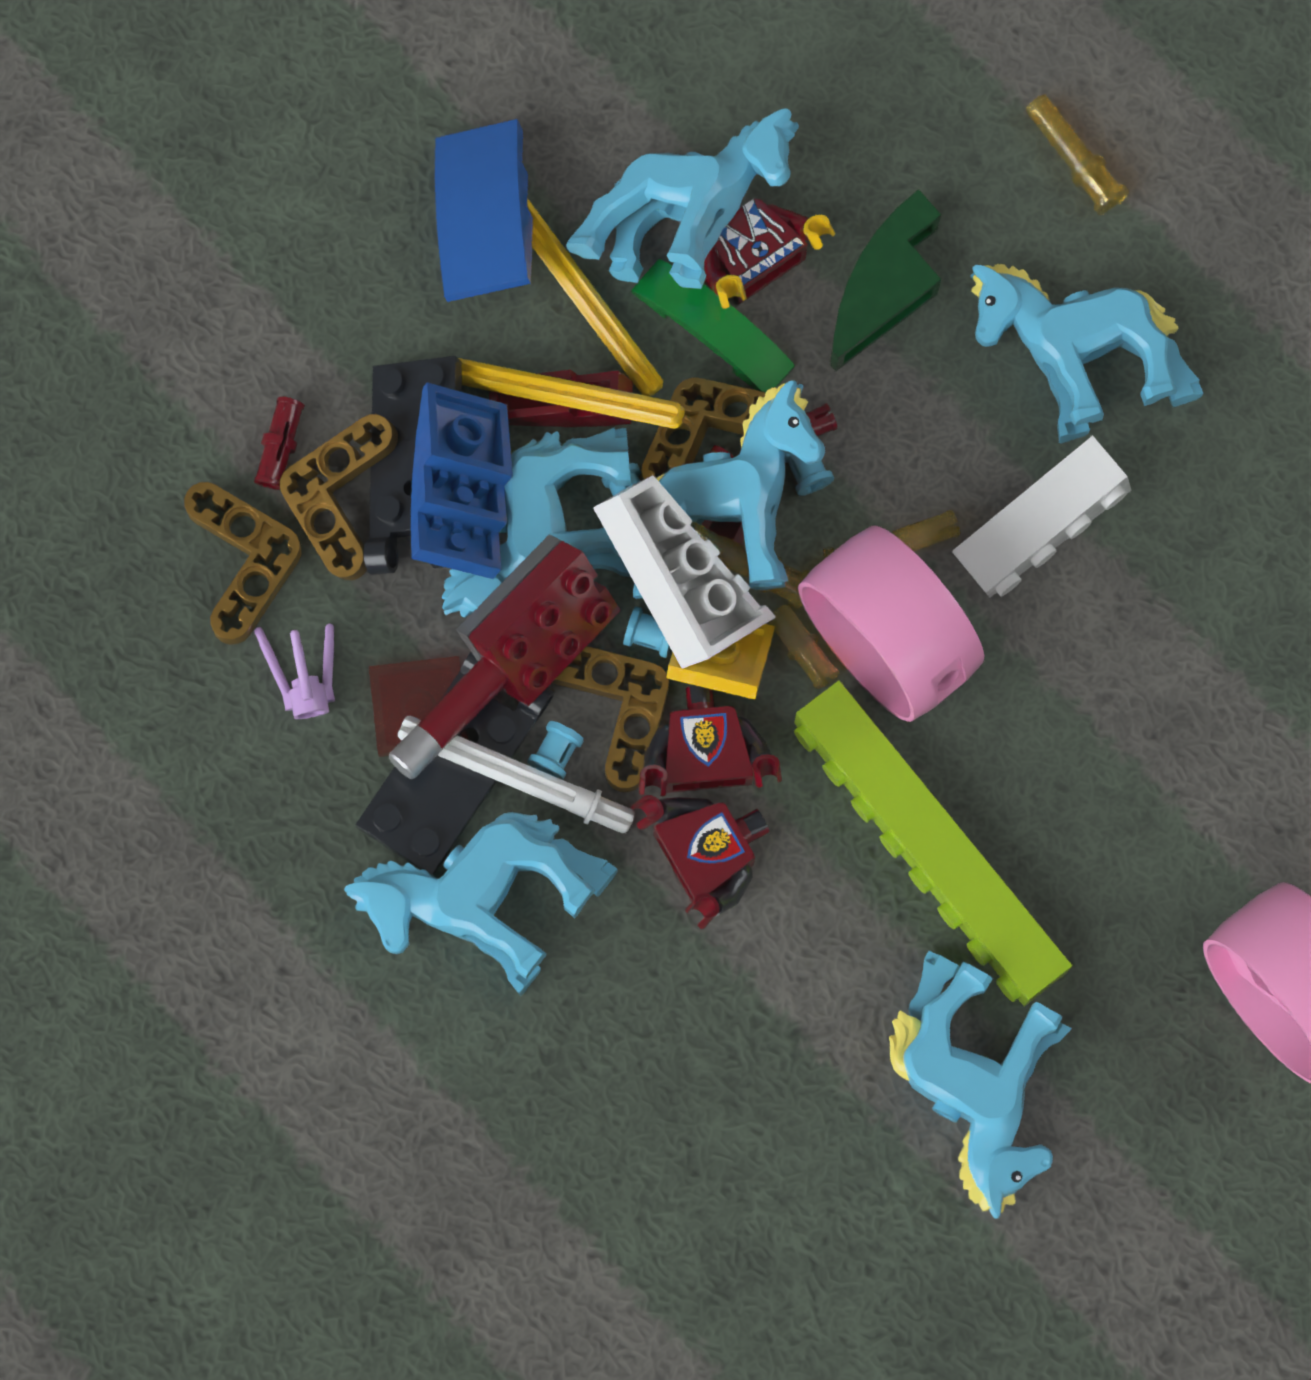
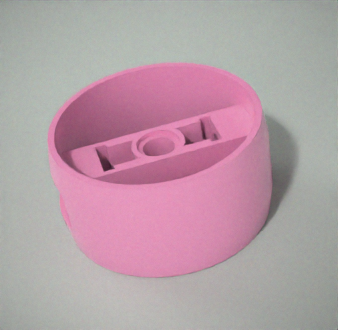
[798,526,984,722]
[1203,883,1311,1083]

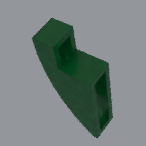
[830,189,941,371]

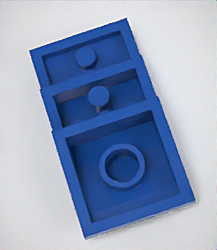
[435,119,533,302]
[411,383,513,579]

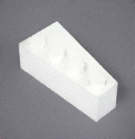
[952,435,1131,598]
[593,475,776,669]

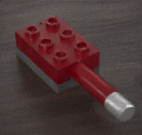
[389,534,621,779]

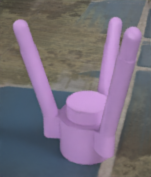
[254,624,335,719]

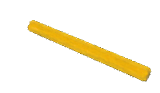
[527,198,663,397]
[458,358,685,429]

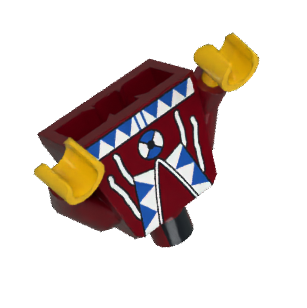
[704,198,835,309]

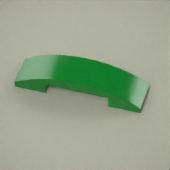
[631,259,795,393]

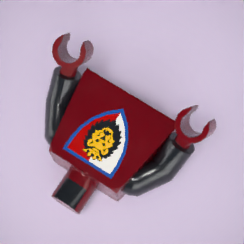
[639,685,782,797]
[630,795,770,929]

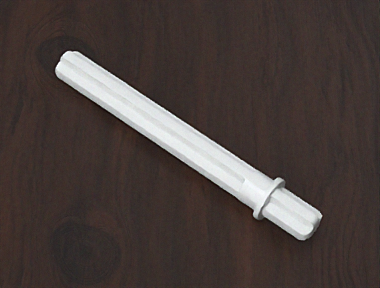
[398,716,635,833]

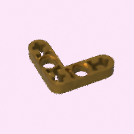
[641,378,766,479]
[280,414,398,580]
[184,482,301,645]
[552,646,669,792]

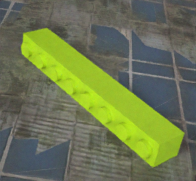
[794,680,1072,1007]

